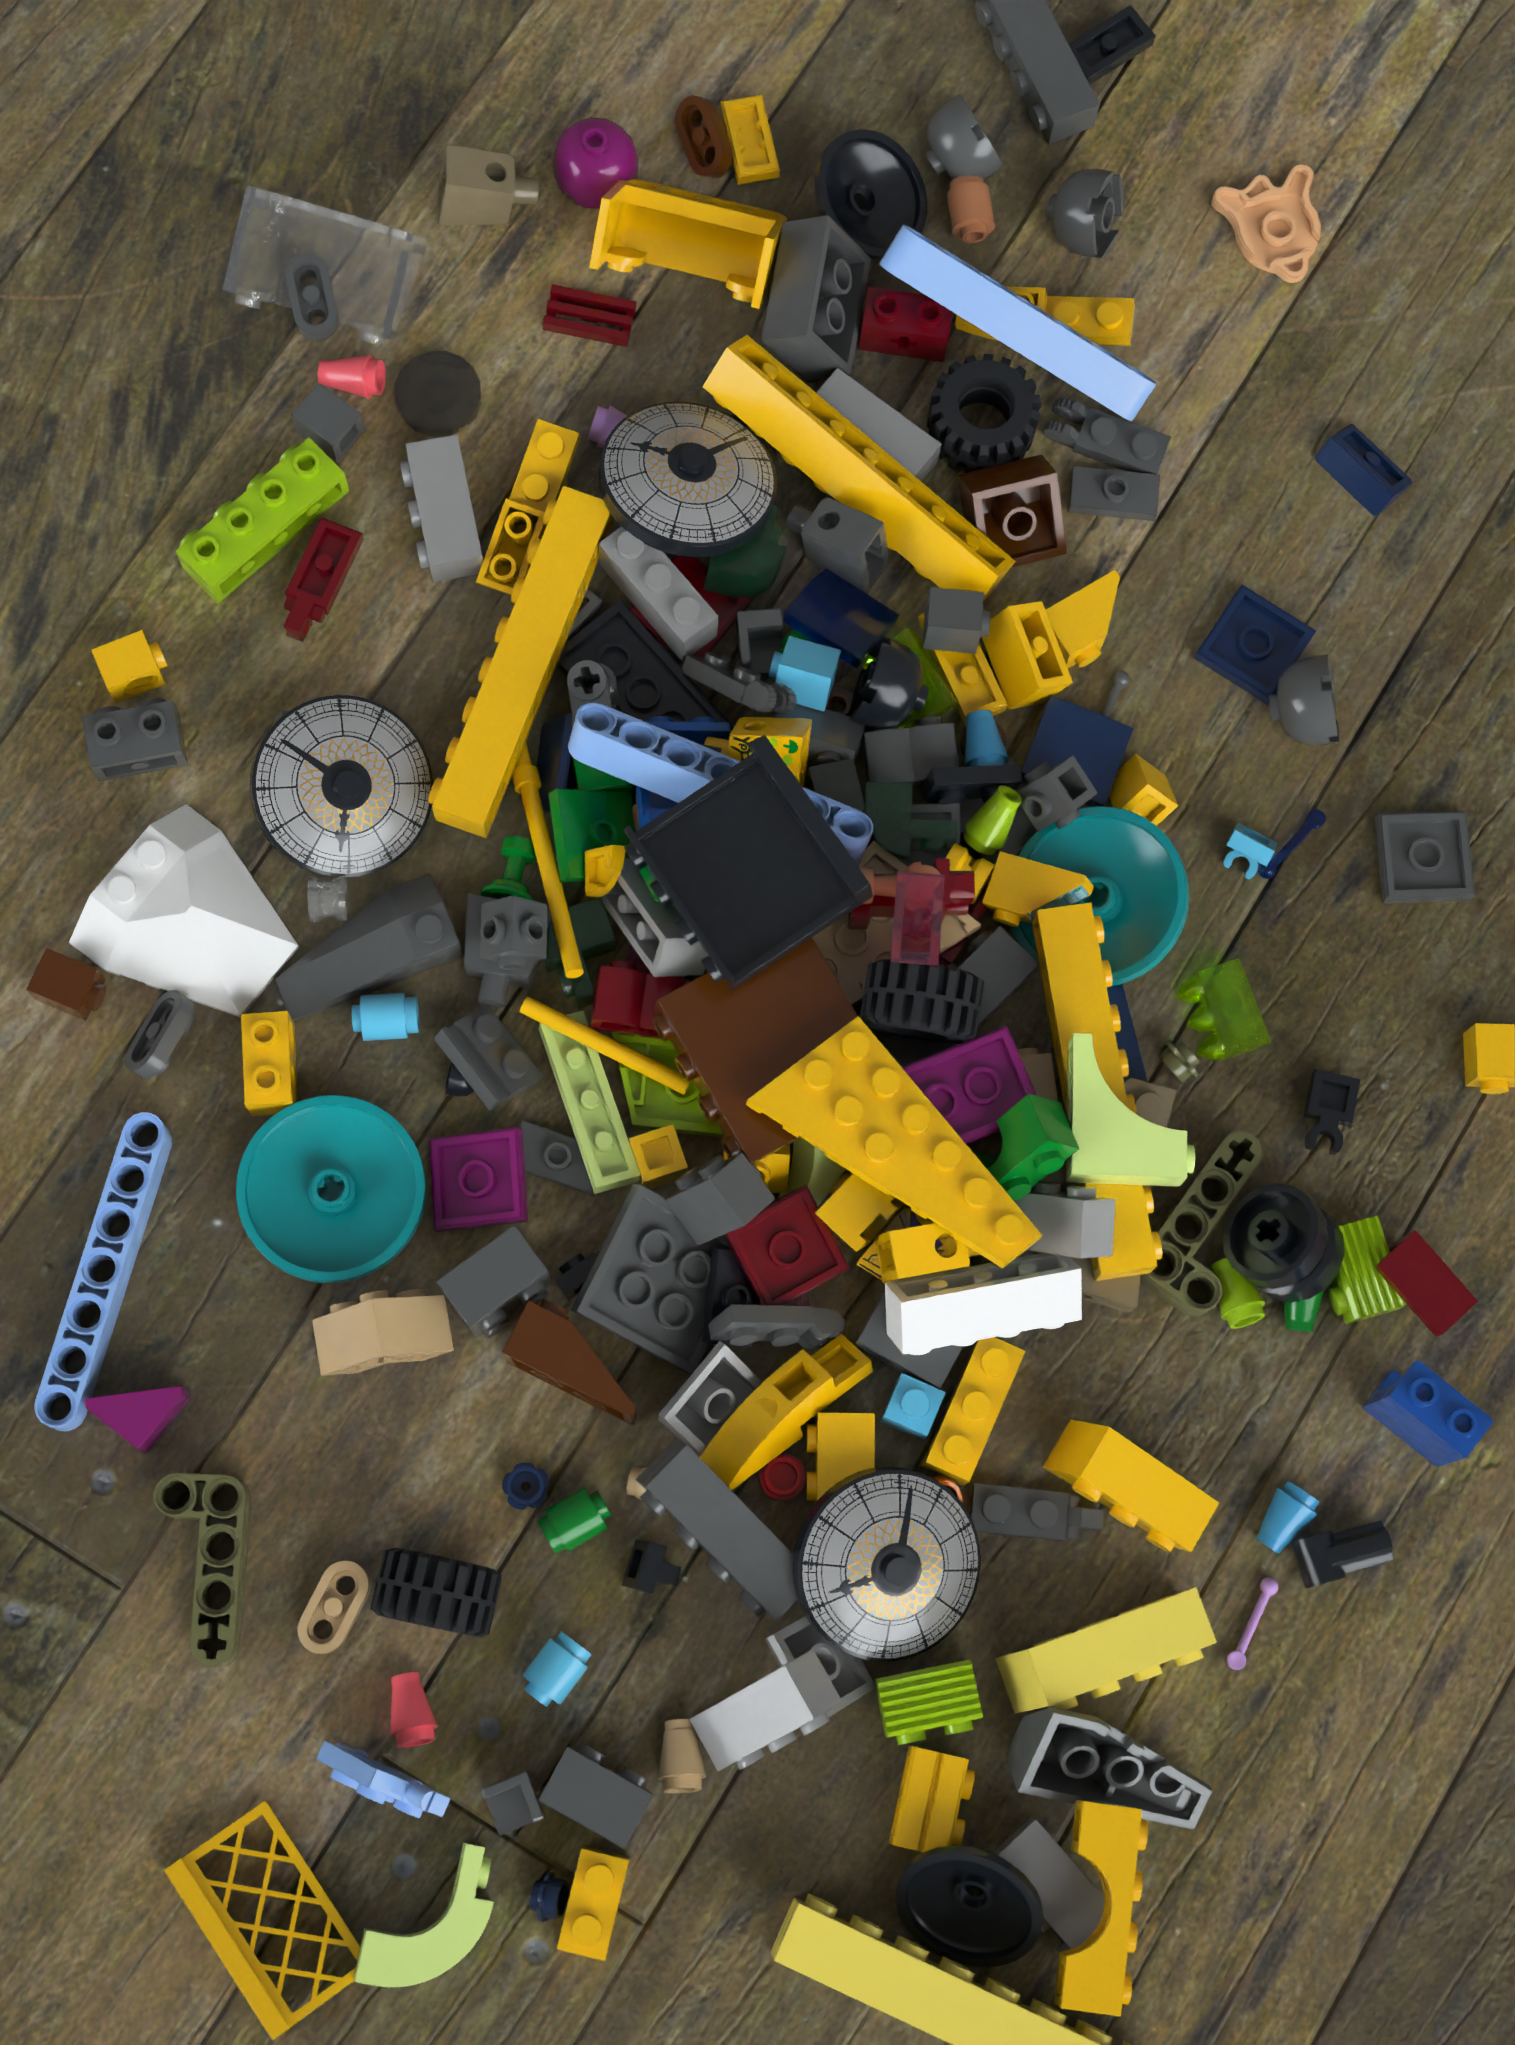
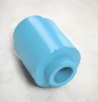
[352,993,419,1041]
[522,1631,592,1707]

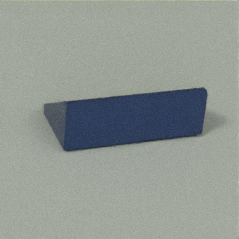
[1315,424,1413,516]
[537,713,573,812]

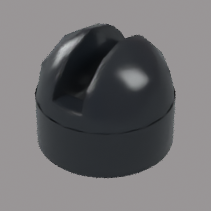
[445,1062,474,1097]

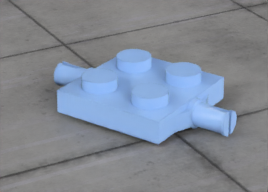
[316,1741,451,1818]

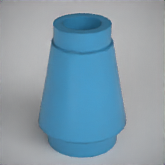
[965,710,1009,767]
[1255,1480,1320,1554]

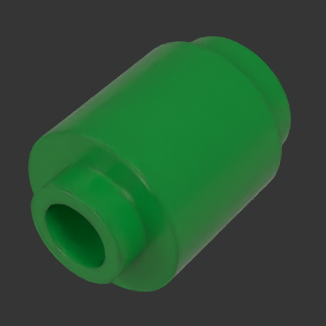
[537,1487,611,1554]

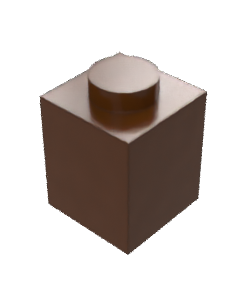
[26,948,106,1021]

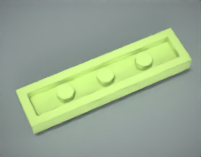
[539,1011,641,1194]

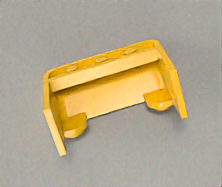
[589,178,787,309]

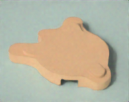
[1211,164,1321,283]

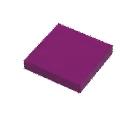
[429,1128,528,1232]

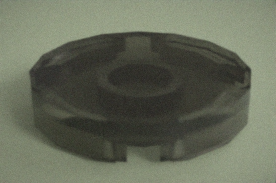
[394,351,482,437]

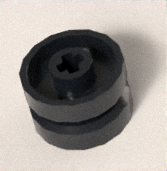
[1223,1183,1345,1303]

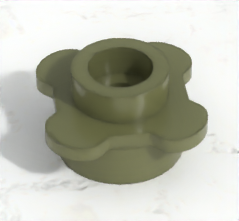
[1158,1040,1200,1083]

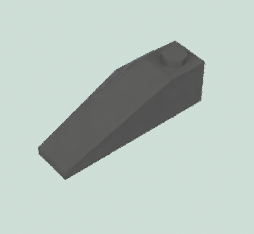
[275,873,463,1022]
[1005,1707,1212,1830]

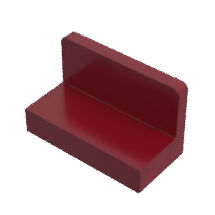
[1376,1230,1478,1337]

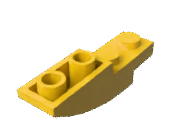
[955,286,1135,346]
[476,419,581,596]
[699,1333,873,1491]

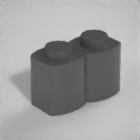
[862,717,959,791]

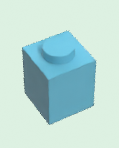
[768,636,841,712]
[880,1373,946,1441]

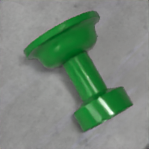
[480,836,536,901]

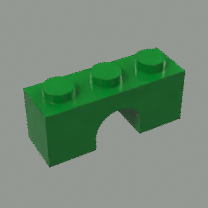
[971,1094,1079,1202]

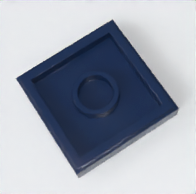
[1194,585,1316,705]
[1021,695,1134,807]

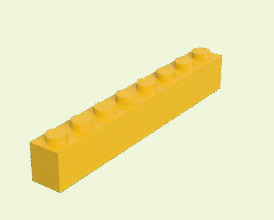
[702,335,1015,602]
[428,486,615,839]
[1031,902,1162,1281]

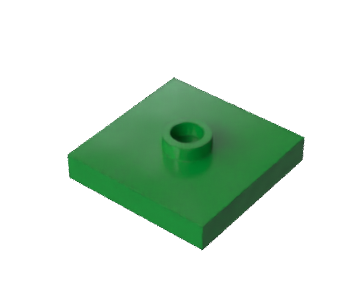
[548,789,635,882]

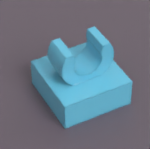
[1224,822,1277,879]

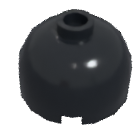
[849,635,929,729]

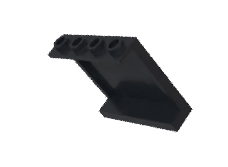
[623,734,873,991]

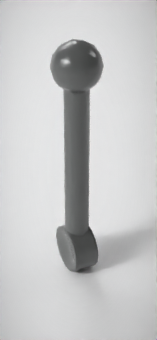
[1100,671,1130,718]

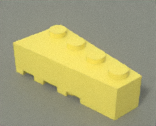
[995,1587,1217,1714]

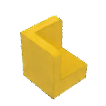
[1109,753,1178,826]
[629,1124,688,1189]

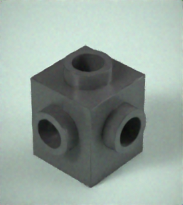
[1016,755,1098,832]
[480,895,547,971]

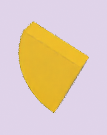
[585,845,625,897]

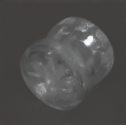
[307,875,349,923]

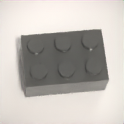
[762,215,871,382]

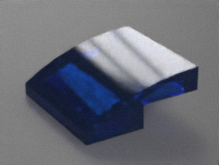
[782,568,900,669]

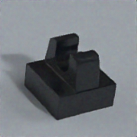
[621,1539,682,1594]

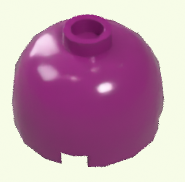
[553,117,638,209]

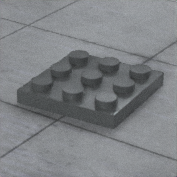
[570,1184,733,1375]

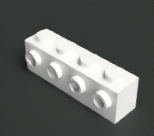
[885,1253,1082,1355]

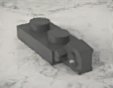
[970,1483,1104,1542]

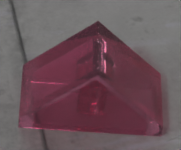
[890,871,945,966]

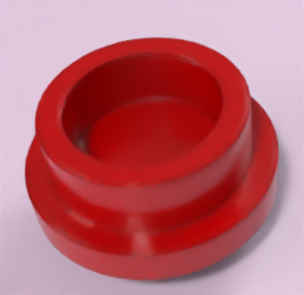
[758,1453,806,1501]

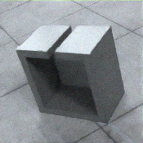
[436,1225,551,1339]

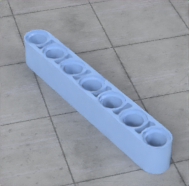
[879,225,1157,421]
[568,703,874,866]
[34,1112,172,1432]

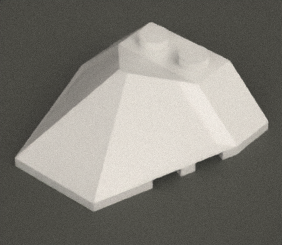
[69,804,299,1017]

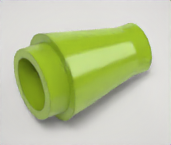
[964,786,1022,855]
[1211,1257,1265,1329]

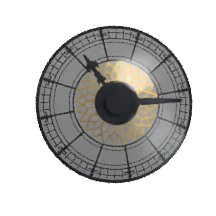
[598,402,777,557]
[250,695,434,878]
[793,1467,981,1662]

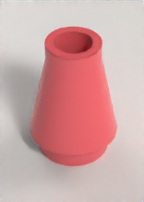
[318,354,386,399]
[390,1672,438,1748]

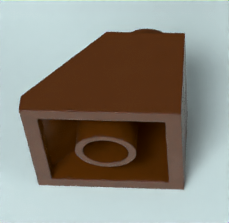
[958,454,1067,567]

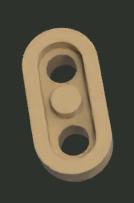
[297,1561,370,1654]

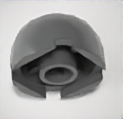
[925,94,1004,180]
[1047,169,1124,258]
[1269,654,1340,746]

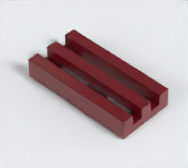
[543,284,637,347]

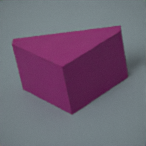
[85,1386,189,1453]

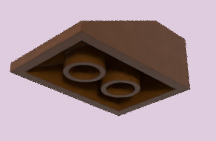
[502,1299,637,1426]

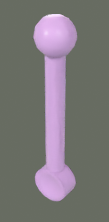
[1226,1577,1279,1670]

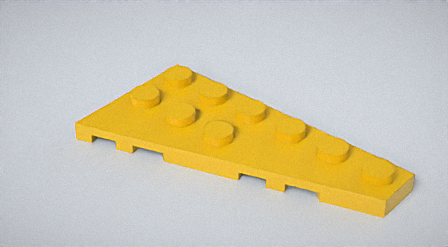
[746,1016,1042,1268]

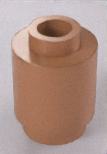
[947,176,995,243]

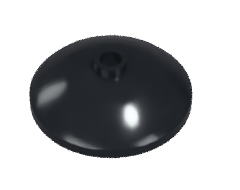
[814,129,928,259]
[896,1846,1043,1967]

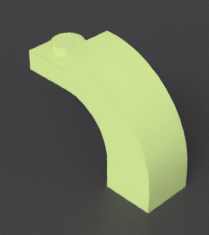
[354,1843,494,1987]

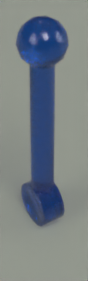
[1258,810,1326,879]

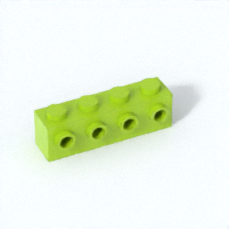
[176,437,349,604]

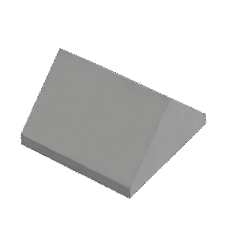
[658,1341,763,1456]
[765,1616,875,1718]

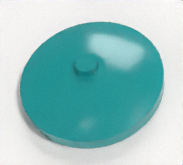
[1011,806,1190,986]
[236,1095,426,1284]

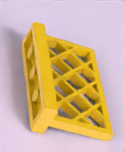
[164,1800,360,2041]

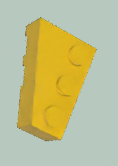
[815,1172,907,1252]
[1043,1419,1219,1553]

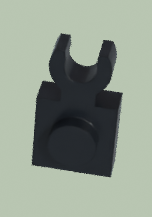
[1304,1069,1361,1155]
[556,1251,600,1301]

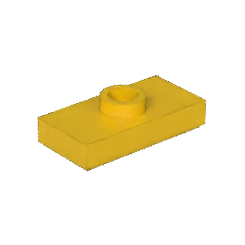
[720,95,780,185]

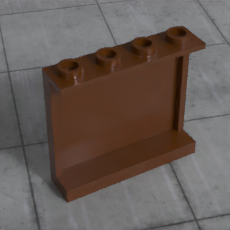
[652,938,858,1164]

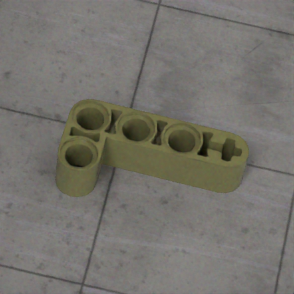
[1140,1131,1262,1317]
[153,1473,252,1668]

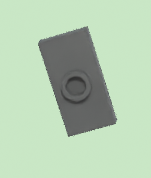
[1068,466,1160,521]
[520,1121,595,1197]

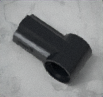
[1291,1520,1394,1588]

